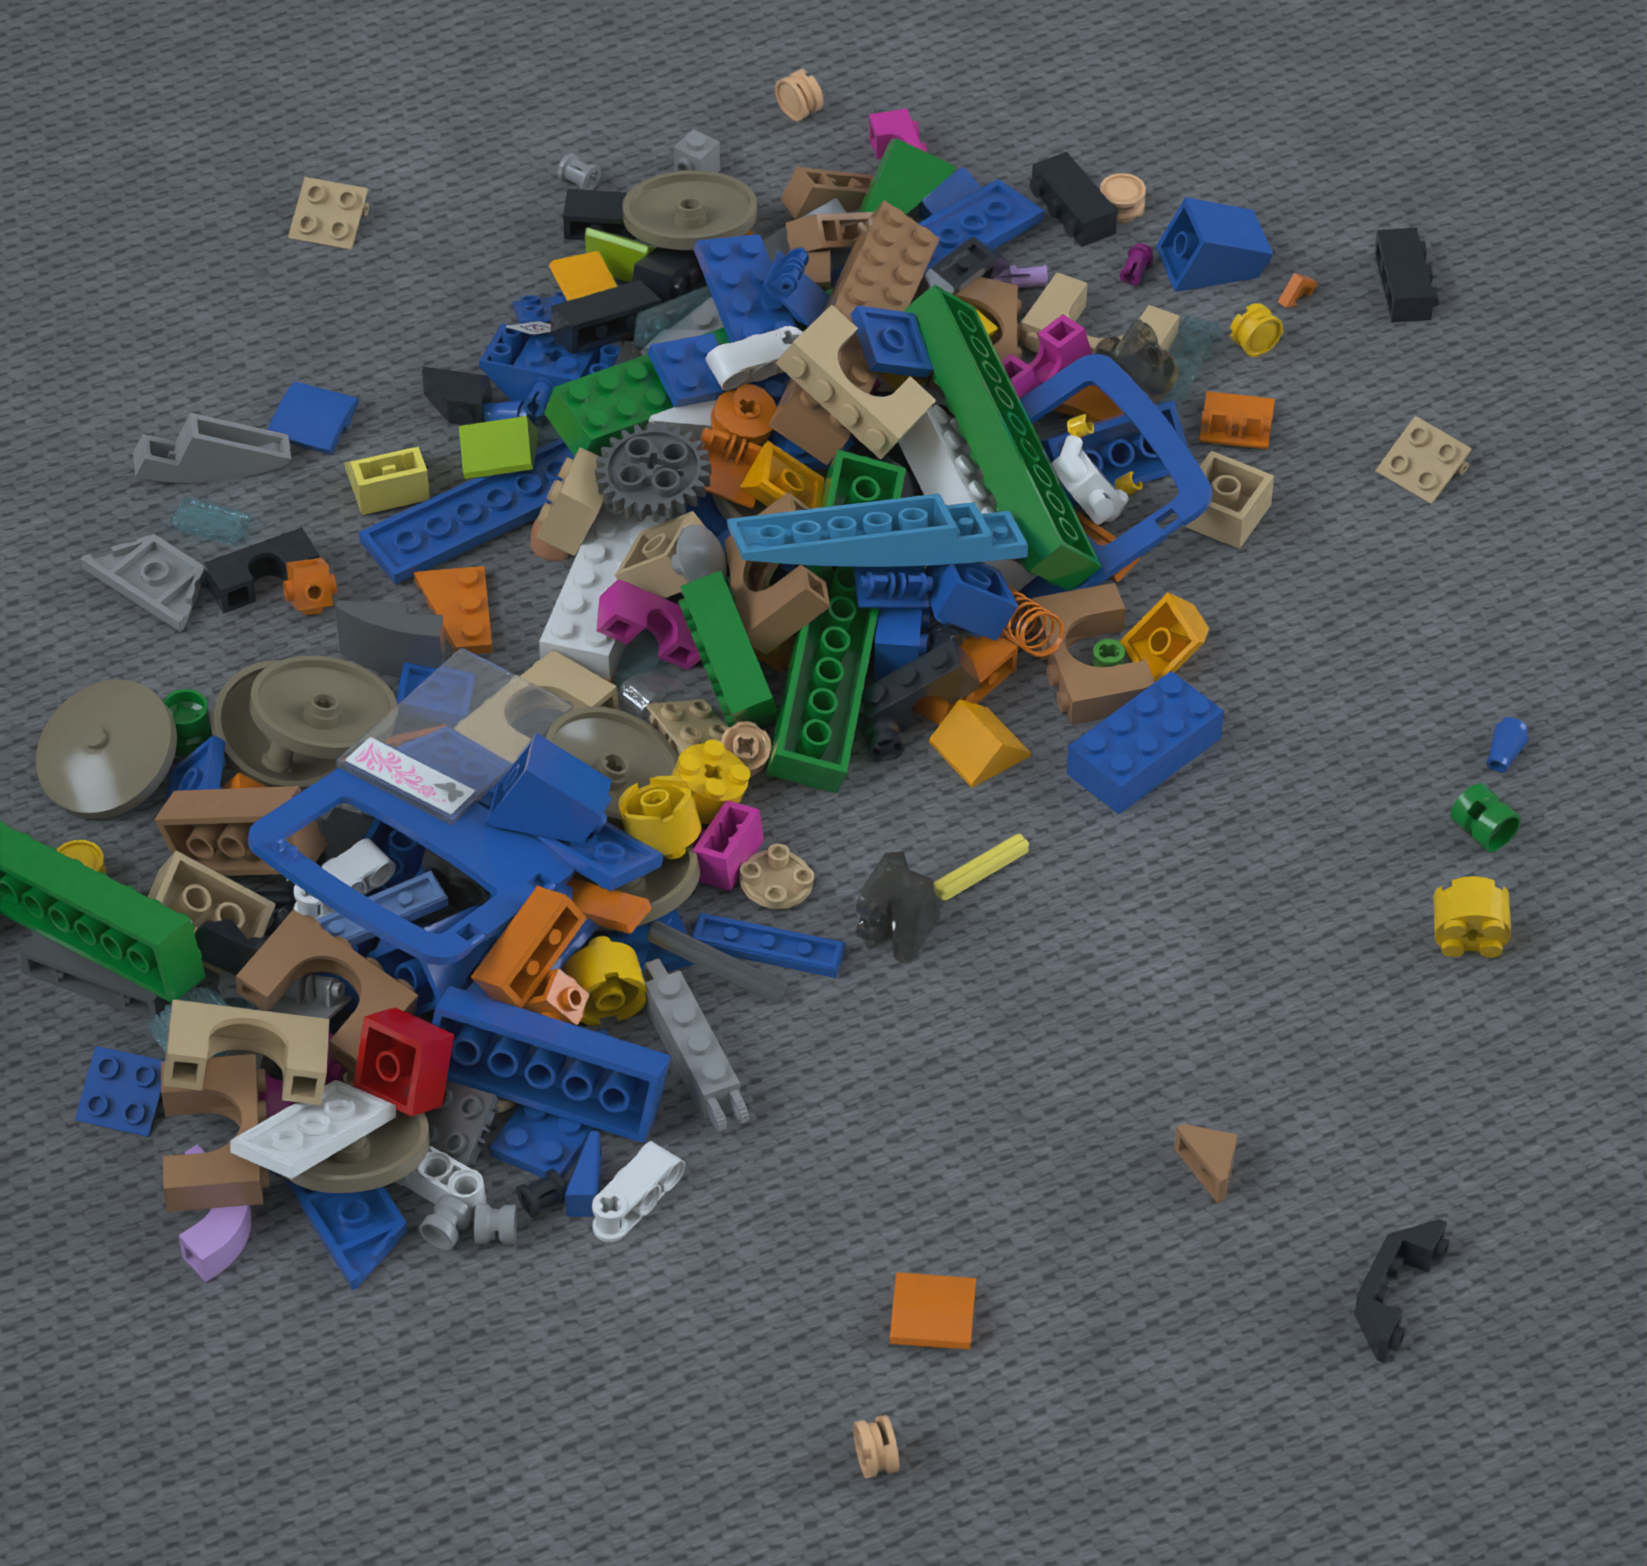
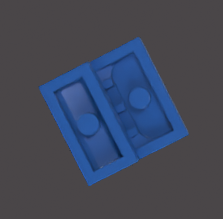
[267,381,359,455]

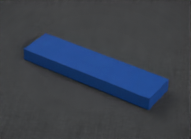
[691,912,846,978]

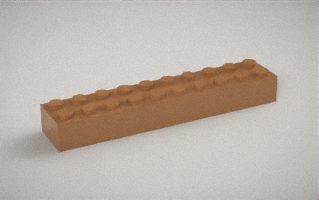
[768,200,940,465]

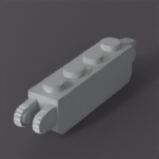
[645,958,750,1132]

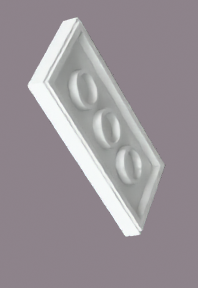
[230,1080,396,1179]

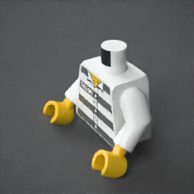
[1051,414,1143,525]

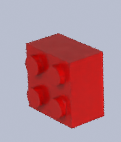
[353,1007,454,1117]

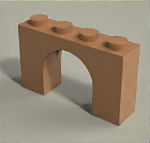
[928,277,1022,389]
[725,492,830,655]
[1028,583,1155,725]
[236,910,418,1075]
[161,1054,270,1212]

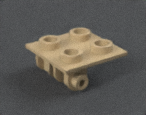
[288,177,369,250]
[1375,416,1472,504]
[646,699,728,758]

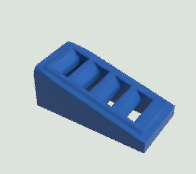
[565,1131,602,1217]

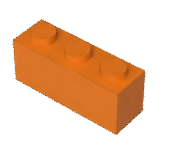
[914,634,1018,725]
[471,886,587,1008]

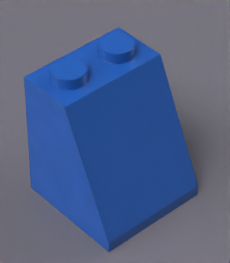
[1156,197,1273,292]
[486,733,612,844]
[368,904,494,1016]

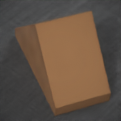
[1174,1124,1237,1204]

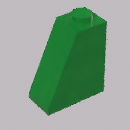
[858,138,956,215]

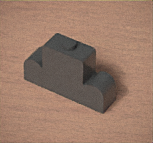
[20,931,171,1023]

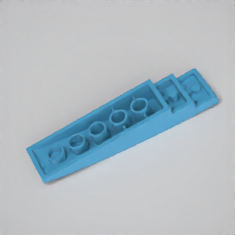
[727,494,1028,567]

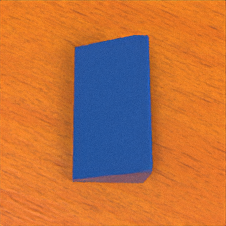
[919,167,981,220]

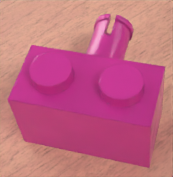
[692,801,764,891]

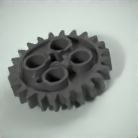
[595,422,712,522]

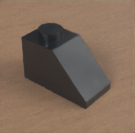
[422,367,492,426]

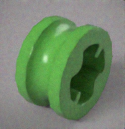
[1092,639,1125,667]

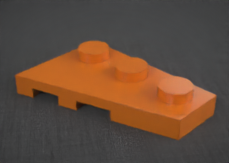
[413,566,493,656]

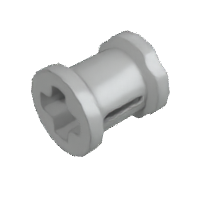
[557,153,601,190]

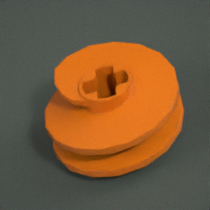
[710,384,777,447]

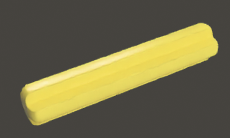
[933,834,1029,901]

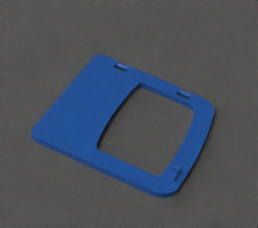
[1020,354,1212,600]
[247,762,574,965]

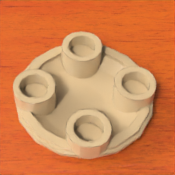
[739,844,814,909]

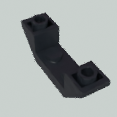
[910,236,1010,304]
[195,904,295,976]
[1354,1219,1450,1363]

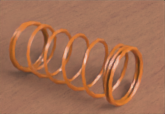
[1000,586,1064,657]

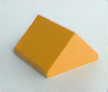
[549,251,617,301]
[740,441,825,509]
[929,699,1031,788]

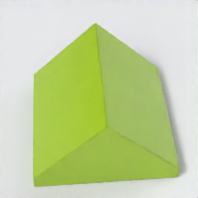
[585,228,657,283]
[459,416,539,479]

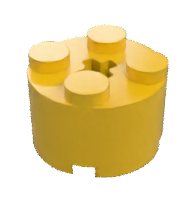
[671,739,751,828]
[618,776,702,859]
[1433,876,1511,958]
[561,936,647,1026]

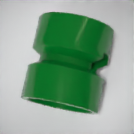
[162,689,212,757]
[1450,783,1521,853]

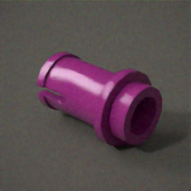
[1119,243,1154,286]

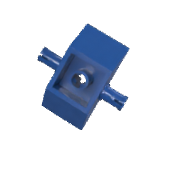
[479,324,632,417]

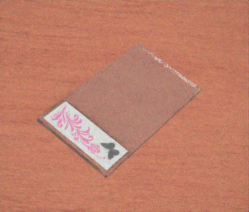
[335,648,574,826]

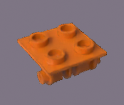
[1199,391,1275,449]
[700,427,763,509]

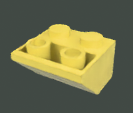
[344,447,430,515]

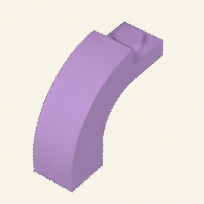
[179,1144,252,1282]

